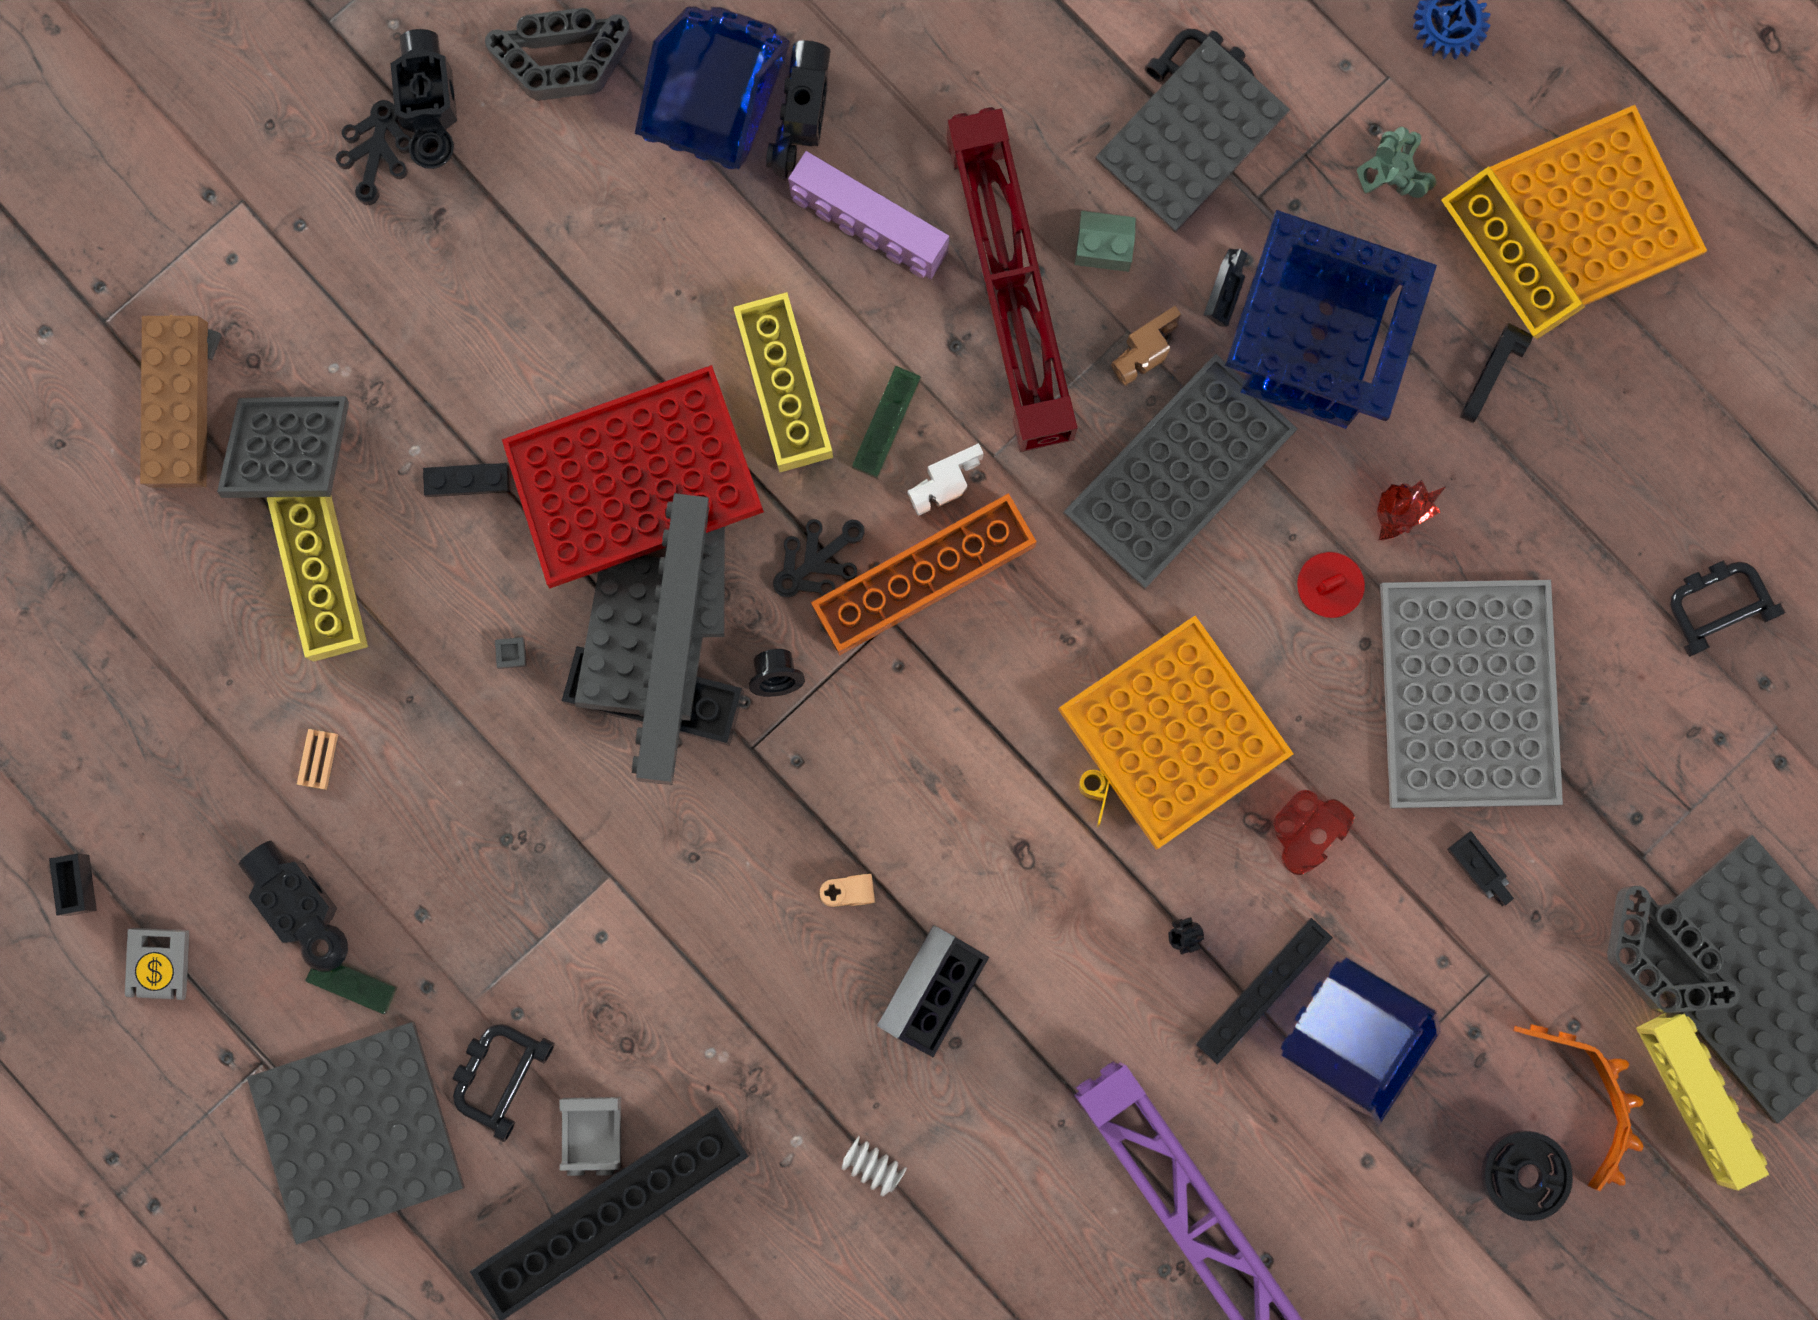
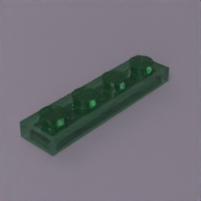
[852,366,921,479]

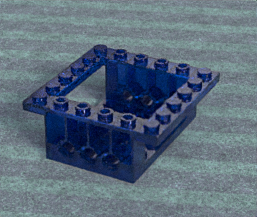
[1225,210,1437,429]

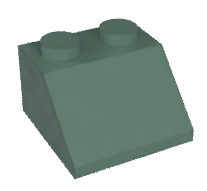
[1074,211,1136,272]

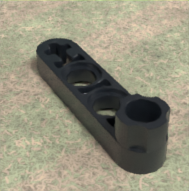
[1460,323,1533,423]

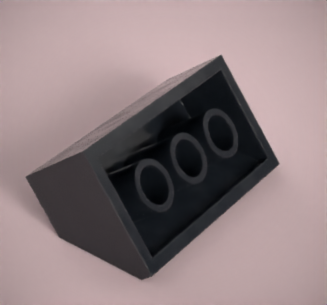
[877,925,989,1058]

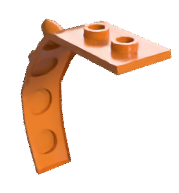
[1513,1024,1644,1191]

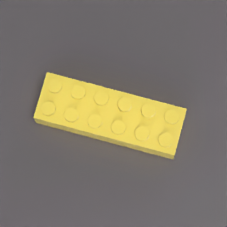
[733,292,833,472]
[267,496,368,662]
[1636,1013,1769,1191]

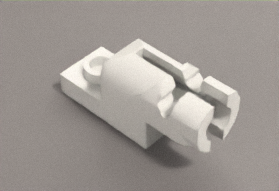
[907,443,983,516]

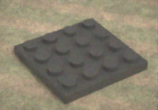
[217,396,349,498]

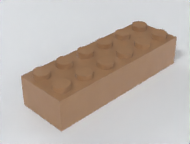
[140,316,208,488]

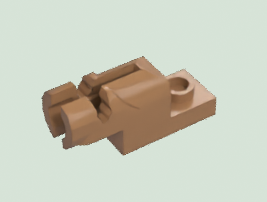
[1111,306,1181,386]

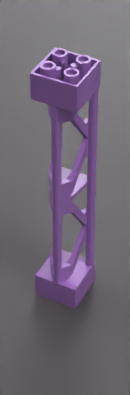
[1074,1061,1302,1320]

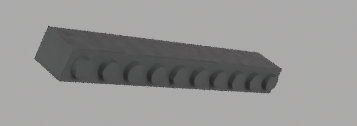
[632,493,710,786]

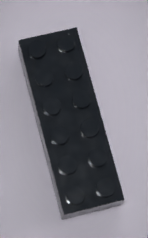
[562,646,744,746]

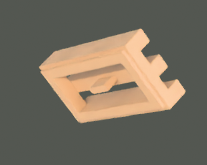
[297,729,338,790]

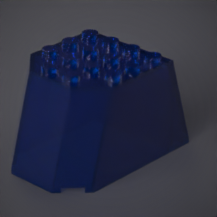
[1280,957,1441,1127]

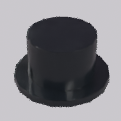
[749,649,805,697]

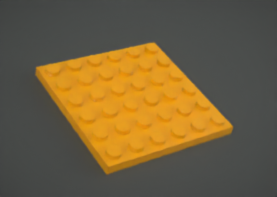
[1490,105,1707,305]
[1058,615,1294,850]

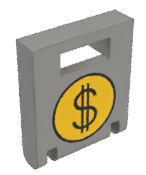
[125,928,189,1000]

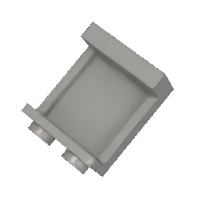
[560,1097,621,1176]

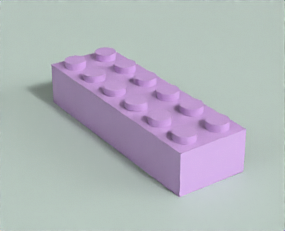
[788,151,949,279]

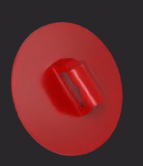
[1297,552,1365,618]

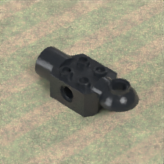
[390,29,457,169]
[766,40,831,181]
[238,840,348,972]

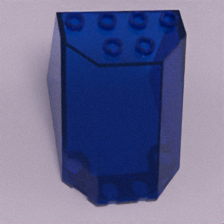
[635,7,790,170]

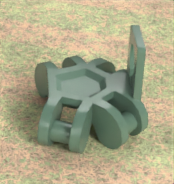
[1357,127,1437,198]

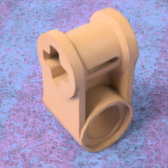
[820,874,875,907]

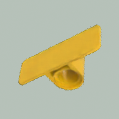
[1079,770,1109,828]

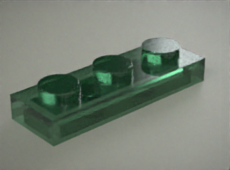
[305,955,398,1014]

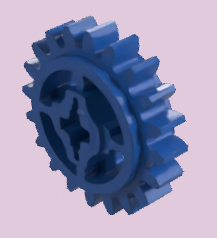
[1413,0,1491,60]

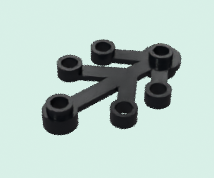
[336,100,411,205]
[773,519,865,598]

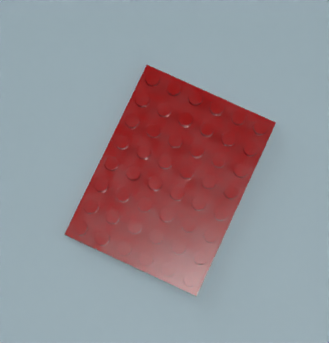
[502,365,764,589]

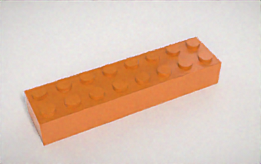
[811,493,1037,656]

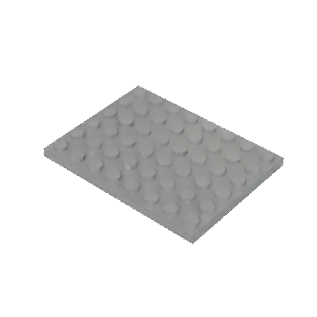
[1380,580,1563,809]

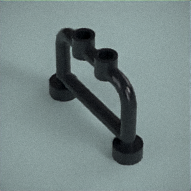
[1145,28,1254,81]
[1670,560,1786,657]
[453,1024,555,1142]

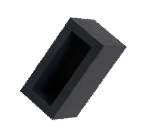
[49,853,97,916]

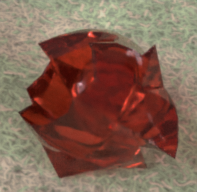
[1377,480,1445,540]

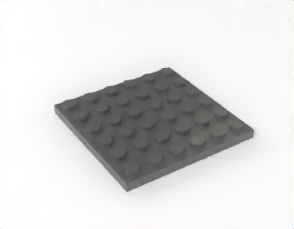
[247,1022,465,1245]

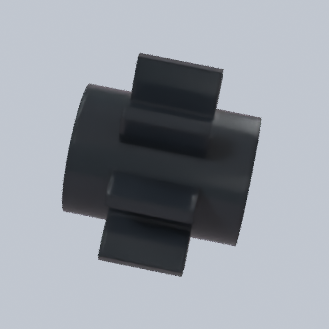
[1168,917,1204,954]

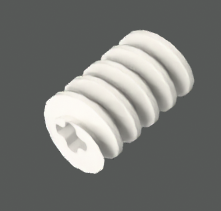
[842,1136,907,1197]

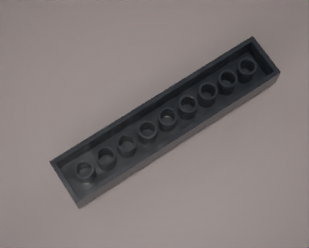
[469,1105,751,1320]

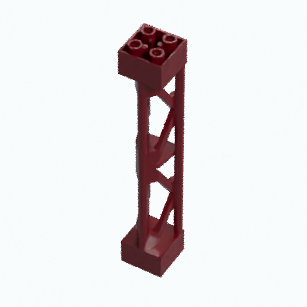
[947,107,1078,452]

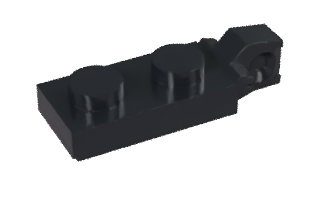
[1204,248,1247,327]
[1447,831,1514,907]

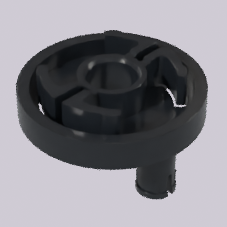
[1481,1130,1573,1221]

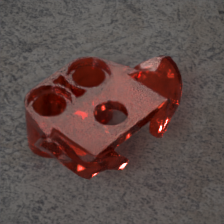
[1274,790,1354,875]

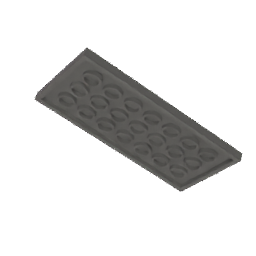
[1063,354,1298,590]

